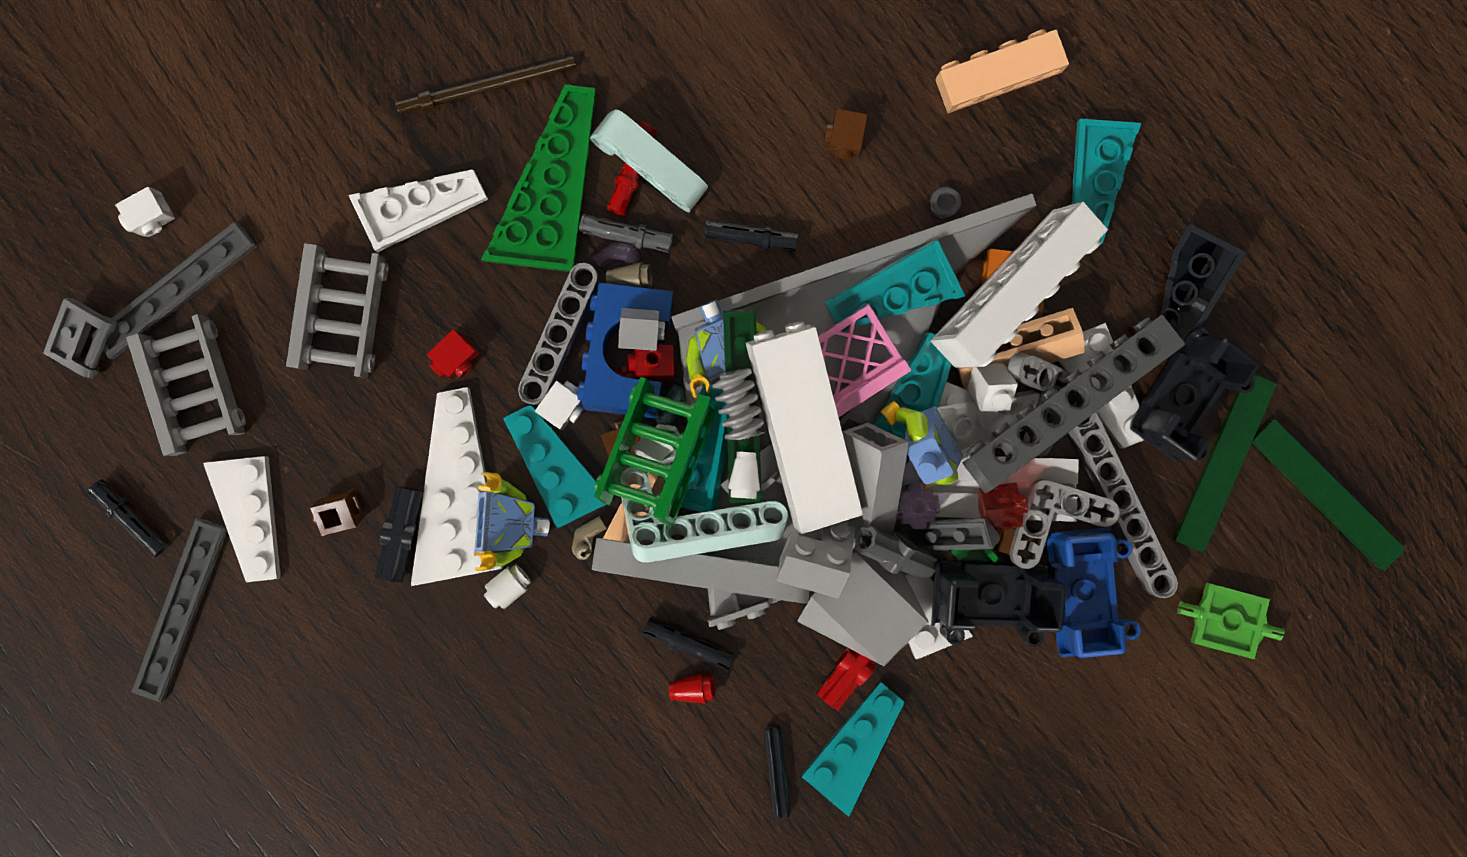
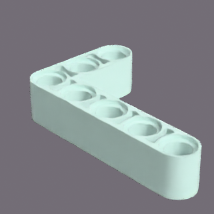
[620,467,788,562]

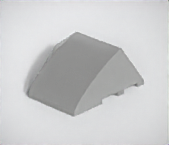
[798,551,929,666]

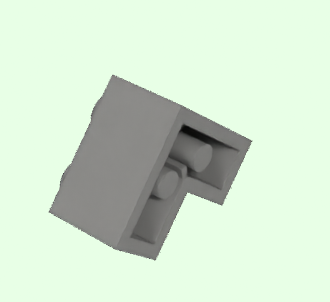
[776,523,855,599]

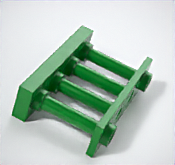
[594,377,718,526]

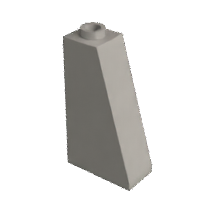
[842,423,908,539]

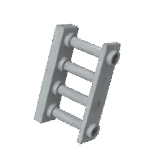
[286,243,389,379]
[126,314,246,456]

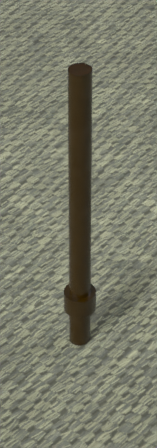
[395,56,576,114]

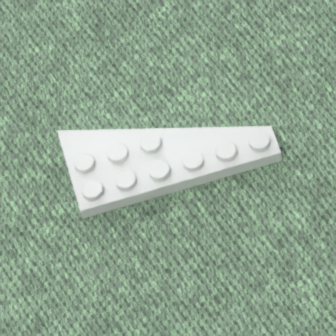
[411,387,504,586]

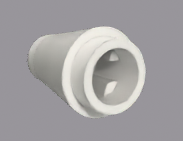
[728,452,760,499]

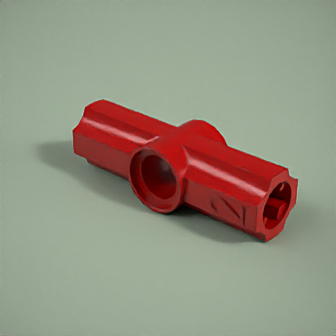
[816,648,876,711]

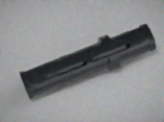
[704,219,798,252]
[87,479,169,558]
[642,617,735,672]

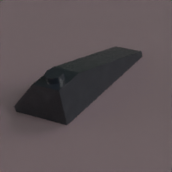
[1159,223,1248,357]

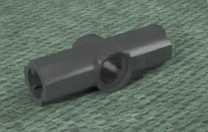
[855,526,937,579]

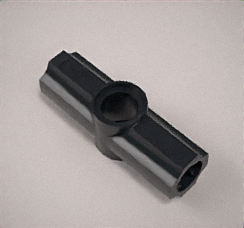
[375,486,424,583]

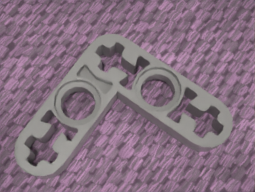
[1008,352,1072,457]
[1009,480,1120,569]

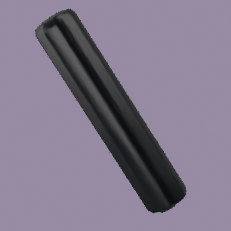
[764,725,790,819]

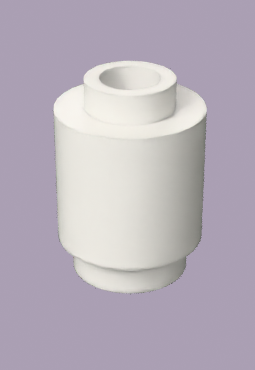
[484,564,532,609]

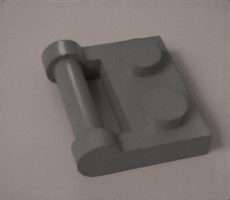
[43,298,117,379]

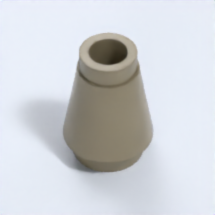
[606,262,653,289]

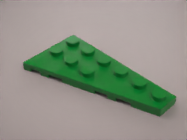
[481,85,597,272]

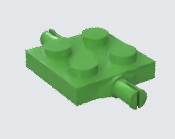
[1177,583,1285,660]

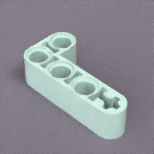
[590,110,708,212]

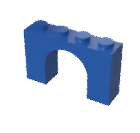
[577,283,674,419]

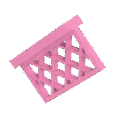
[818,304,911,418]

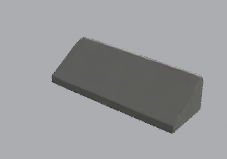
[900,518,1000,551]

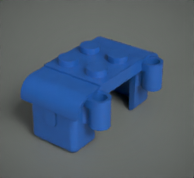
[1047,527,1141,658]

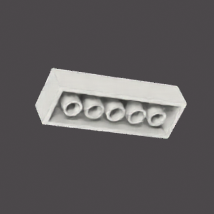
[930,202,1108,368]

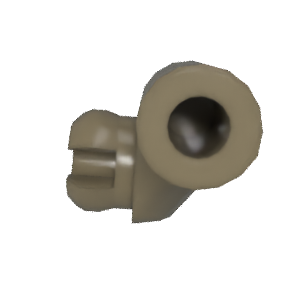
[572,516,607,560]

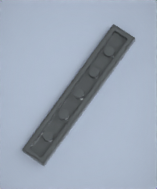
[90,221,258,359]
[131,518,227,703]

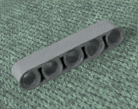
[518,263,600,405]

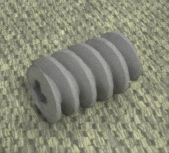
[712,368,765,440]

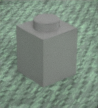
[618,308,665,351]

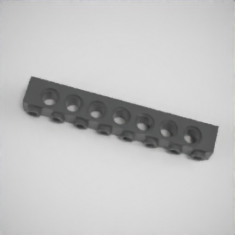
[962,315,1185,493]

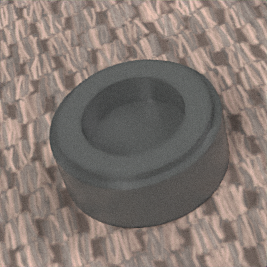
[929,187,962,219]

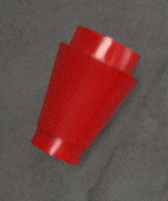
[669,673,716,704]

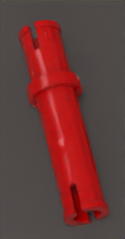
[606,122,657,216]

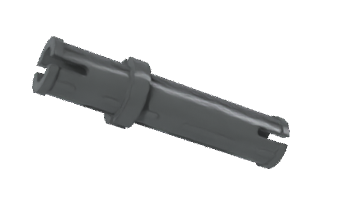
[579,214,673,253]

